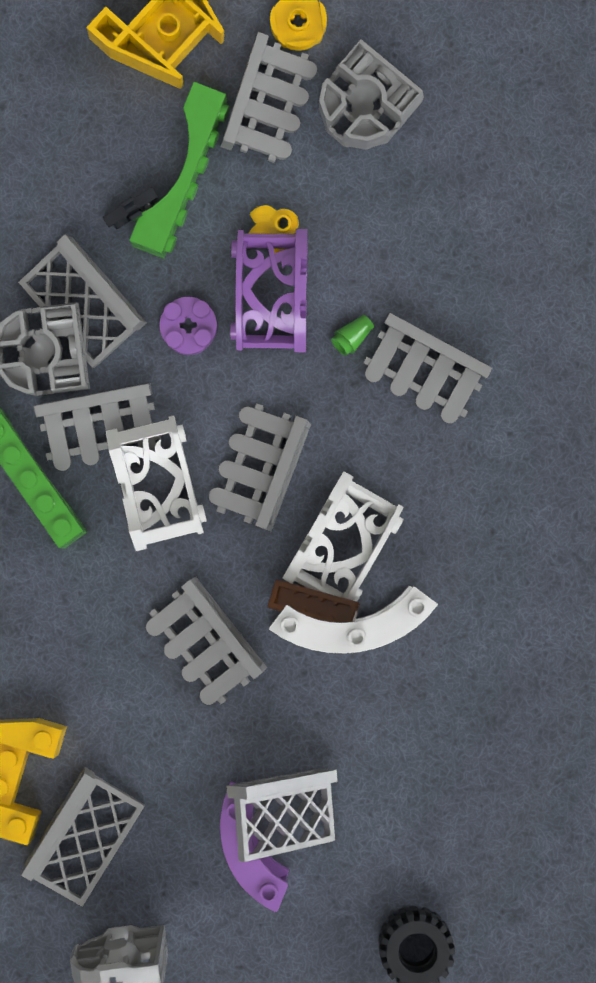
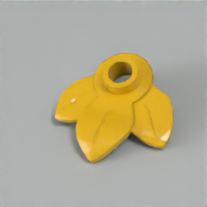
[248,205,299,253]

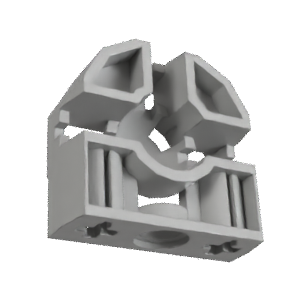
[319,39,424,150]
[0,302,90,396]
[70,925,168,983]

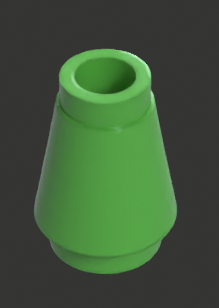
[331,315,374,356]

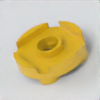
[270,0,327,51]

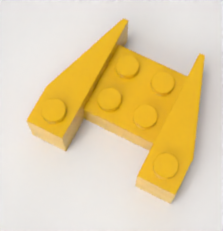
[86,0,224,89]
[0,718,67,845]

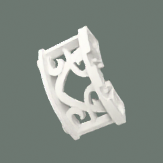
[106,416,207,551]
[282,471,404,601]

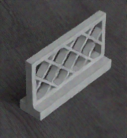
[18,235,147,368]
[21,767,145,907]
[227,769,338,862]

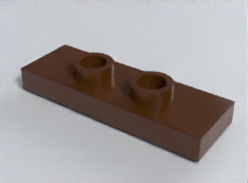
[267,579,360,623]

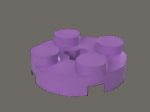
[159,297,217,355]

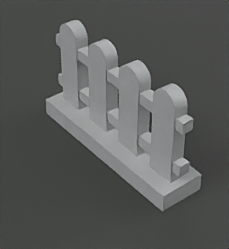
[220,32,317,163]
[364,313,492,423]
[34,383,161,471]
[209,404,311,532]
[146,577,267,705]

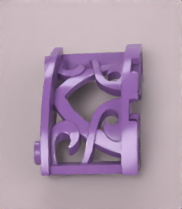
[230,229,308,352]
[220,781,289,912]

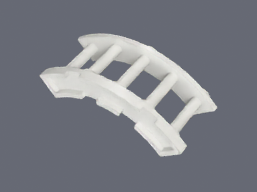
[269,585,438,653]

